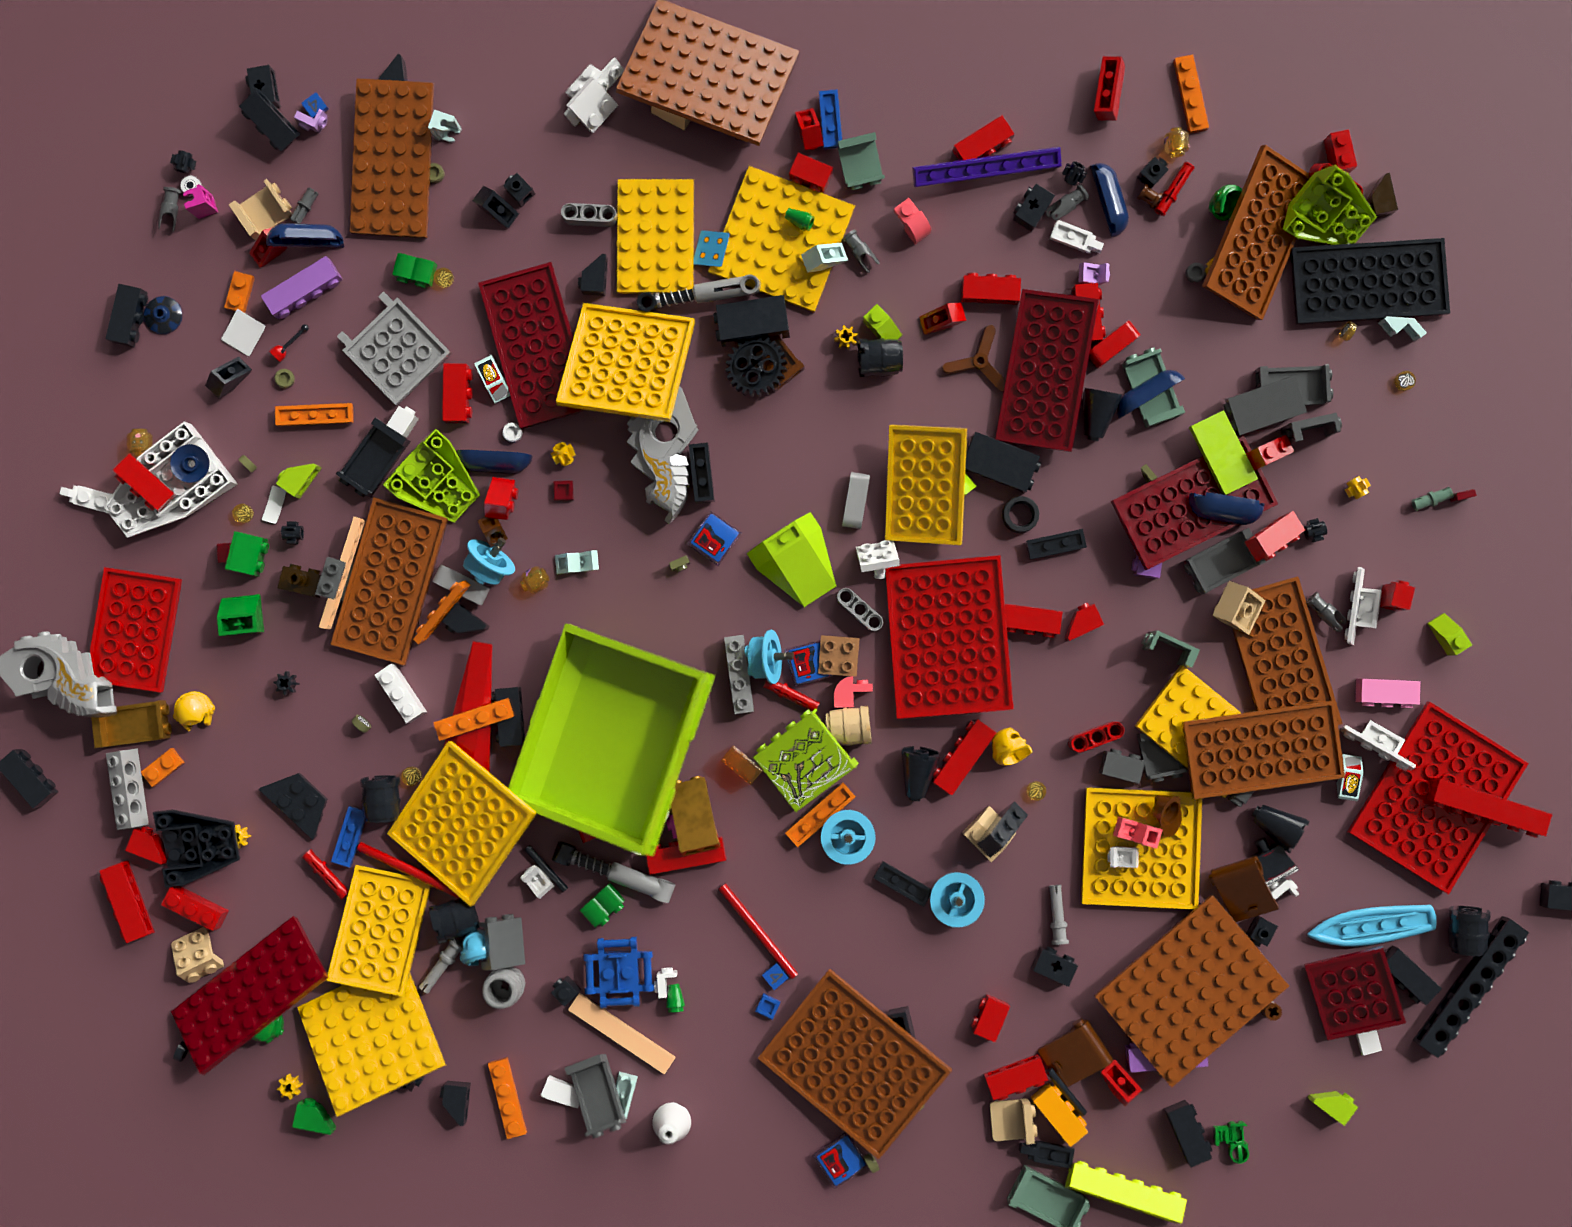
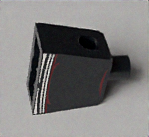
[1252,837,1299,887]

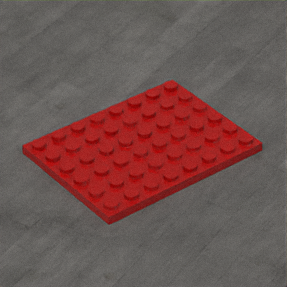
[885,555,1014,719]
[1347,701,1529,894]

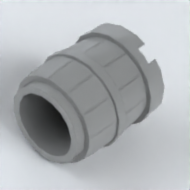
[482,967,526,1009]

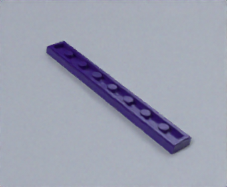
[912,147,1062,187]

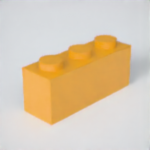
[1031,1082,1088,1147]

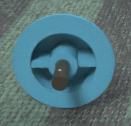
[463,538,515,585]
[745,630,794,684]
[821,810,875,865]
[930,872,985,927]

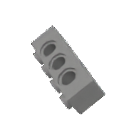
[724,635,754,714]
[106,748,149,830]

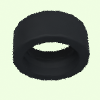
[1002,496,1040,533]

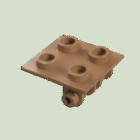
[818,635,859,677]

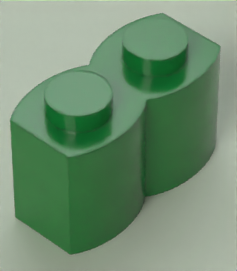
[392,253,437,289]
[580,883,625,927]

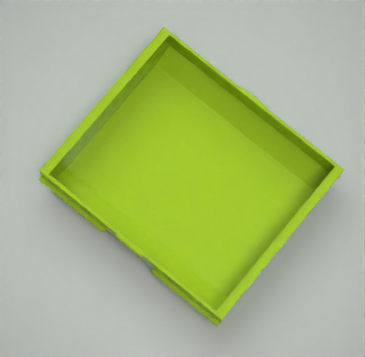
[508,623,715,856]

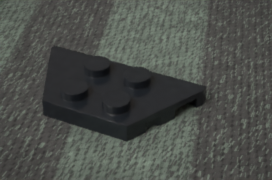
[259,773,328,840]

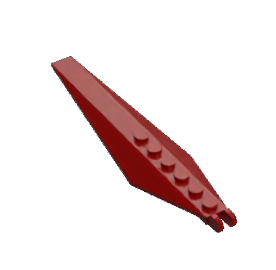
[443,641,493,773]

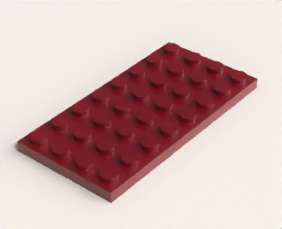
[478,262,586,429]
[995,289,1099,452]
[1110,436,1278,570]
[171,916,329,1075]

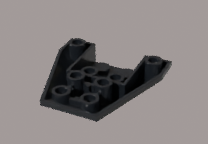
[153,809,240,887]

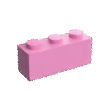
[1355,679,1420,708]

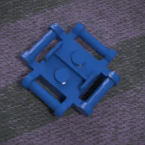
[583,937,654,1009]

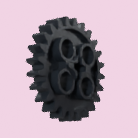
[725,337,788,398]

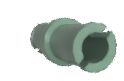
[1411,487,1454,511]

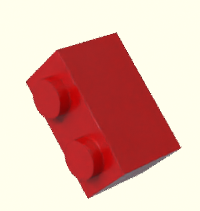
[1323,129,1357,173]
[789,153,833,193]
[1246,435,1294,470]
[484,477,519,520]
[1380,580,1415,612]
[971,994,1010,1042]

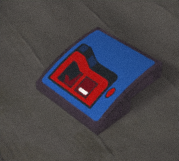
[687,511,742,566]
[785,640,834,687]
[812,1132,868,1188]

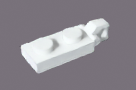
[1049,220,1104,253]
[60,485,112,513]

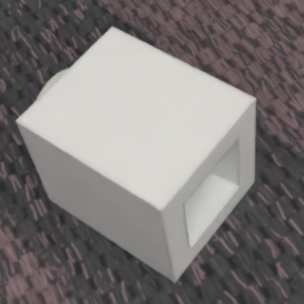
[387,406,419,438]

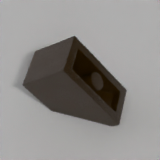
[1366,173,1398,218]

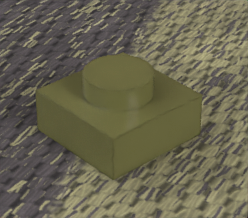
[669,555,691,572]

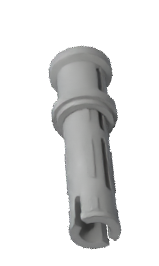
[1049,885,1069,945]
[419,938,463,993]

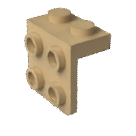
[171,927,224,983]
[990,1098,1037,1144]

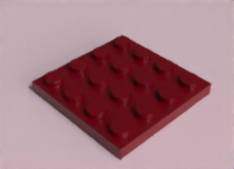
[1305,946,1406,1040]

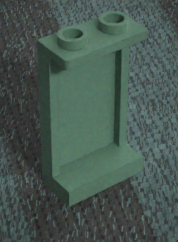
[1122,347,1185,428]
[1007,1165,1090,1227]

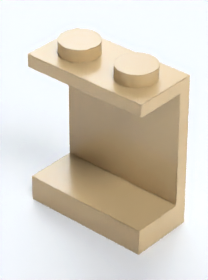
[229,179,292,241]

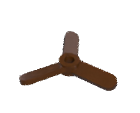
[943,325,1006,391]

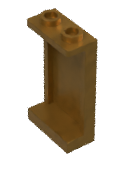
[91,700,172,748]
[671,776,721,857]

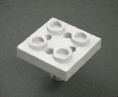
[856,540,900,579]

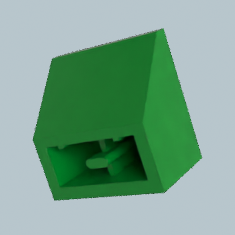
[217,594,264,636]

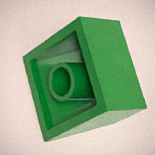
[225,531,269,576]

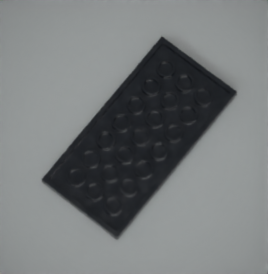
[1291,238,1450,325]

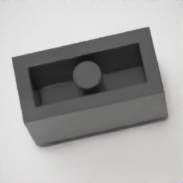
[1099,748,1145,784]

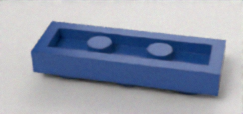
[819,89,842,149]
[331,806,366,867]

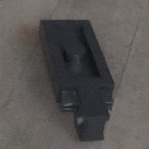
[1019,1140,1075,1169]

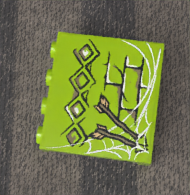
[753,709,859,812]

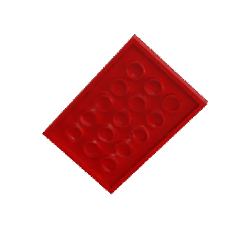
[90,567,182,693]

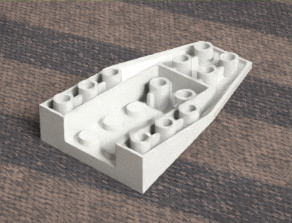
[104,421,238,538]

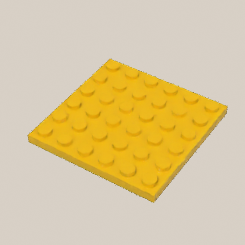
[708,166,855,313]
[556,303,695,422]
[387,741,537,906]
[1081,787,1202,909]
[297,973,446,1117]

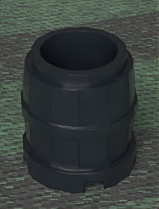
[858,338,903,377]
[360,775,401,823]
[429,898,480,944]
[1448,906,1491,956]

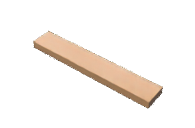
[319,517,365,630]
[568,992,675,1074]

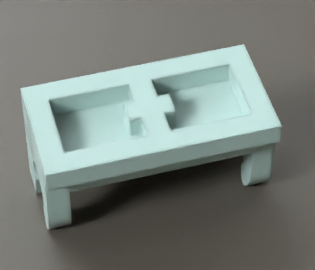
[428,110,462,142]
[616,1071,638,1118]

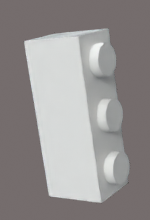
[375,664,427,723]

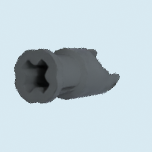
[1046,185,1089,220]
[158,187,181,233]
[842,229,880,273]
[1306,592,1347,632]

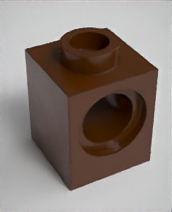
[477,517,508,547]

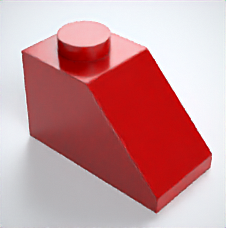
[795,108,824,150]
[249,227,288,268]
[919,303,967,335]
[1065,602,1104,641]
[125,826,167,864]
[1100,1060,1142,1107]

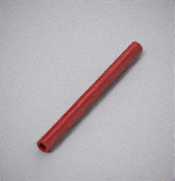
[357,842,460,899]
[718,883,798,979]

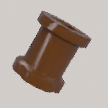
[1137,184,1163,209]
[1261,1001,1282,1021]

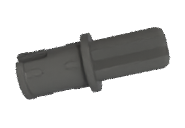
[290,187,319,224]

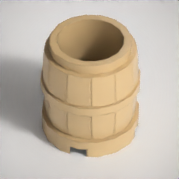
[826,706,872,746]

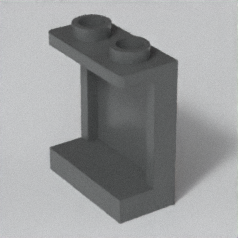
[1280,413,1342,445]
[315,557,354,601]
[1137,733,1188,782]
[478,914,525,970]

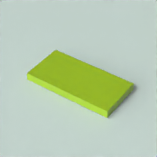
[1189,410,1258,495]

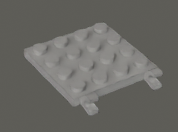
[337,291,452,406]

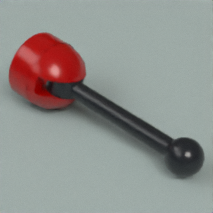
[269,324,309,362]

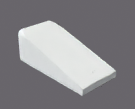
[541,1075,579,1109]

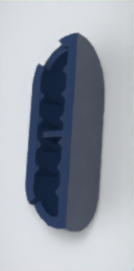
[1090,163,1129,238]
[266,223,344,248]
[1117,370,1185,419]
[456,450,533,474]
[1189,492,1264,525]

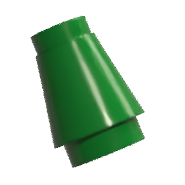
[785,208,815,231]
[666,984,685,1013]

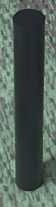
[524,845,569,892]
[1046,1068,1087,1116]

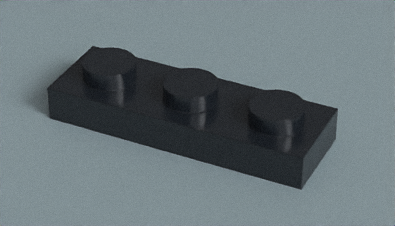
[1026,529,1087,560]
[873,861,932,907]

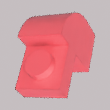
[893,198,931,245]
[834,676,873,708]
[1113,817,1162,848]

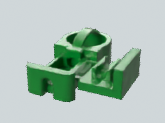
[1213,1121,1249,1164]

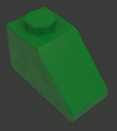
[292,1098,336,1135]

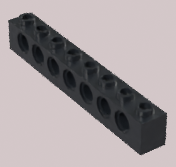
[1413,916,1529,1058]

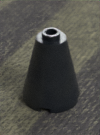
[1084,388,1122,441]
[901,746,940,801]
[1251,805,1310,853]

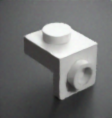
[1108,846,1139,868]
[520,865,554,899]
[1269,878,1299,899]
[654,967,678,998]

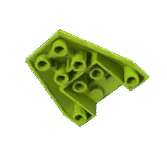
[1283,165,1377,245]
[383,429,480,523]
[747,512,836,607]

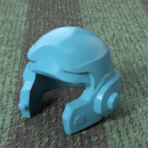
[460,929,486,966]

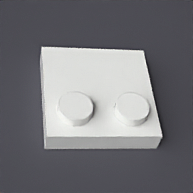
[566,77,618,133]

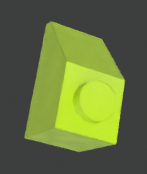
[862,304,902,340]
[276,463,322,499]
[1427,613,1472,656]
[1307,1091,1358,1126]

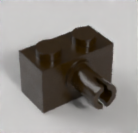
[278,564,321,598]

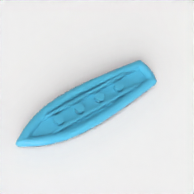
[1307,905,1437,947]

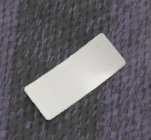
[262,486,286,524]

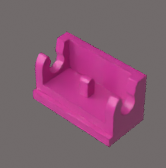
[183,184,218,219]

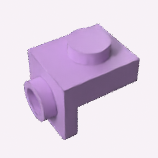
[294,109,327,133]
[1079,262,1110,285]

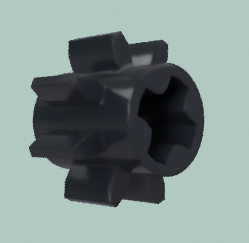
[170,150,196,174]
[1062,161,1087,186]
[1304,518,1327,543]
[281,521,304,544]
[273,671,300,695]

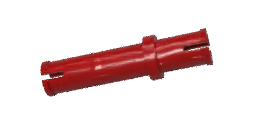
[1154,162,1195,216]
[763,680,820,711]
[302,849,349,900]

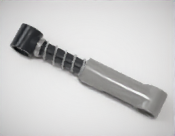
[637,274,761,312]
[552,841,675,903]

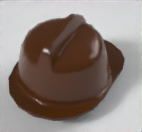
[1152,796,1182,837]

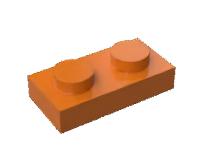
[224,271,255,313]
[141,748,185,787]

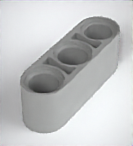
[561,203,618,227]
[842,472,870,529]
[432,564,490,605]
[837,588,883,631]

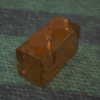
[721,745,763,785]

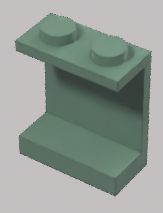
[836,132,885,190]
[1141,630,1200,668]

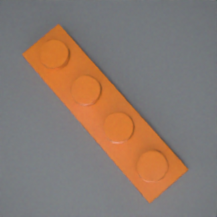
[1173,54,1209,134]
[275,403,354,426]
[413,580,471,644]
[433,698,514,741]
[785,782,856,848]
[488,1057,527,1139]

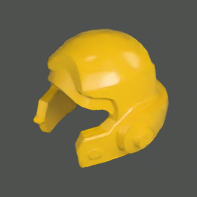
[173,691,215,732]
[992,727,1032,766]

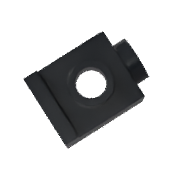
[1137,157,1169,189]

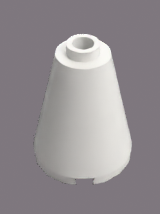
[652,1102,691,1144]

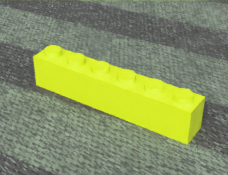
[1065,1161,1187,1224]

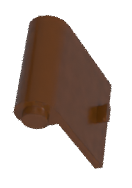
[1209,856,1279,922]
[1038,1018,1113,1087]

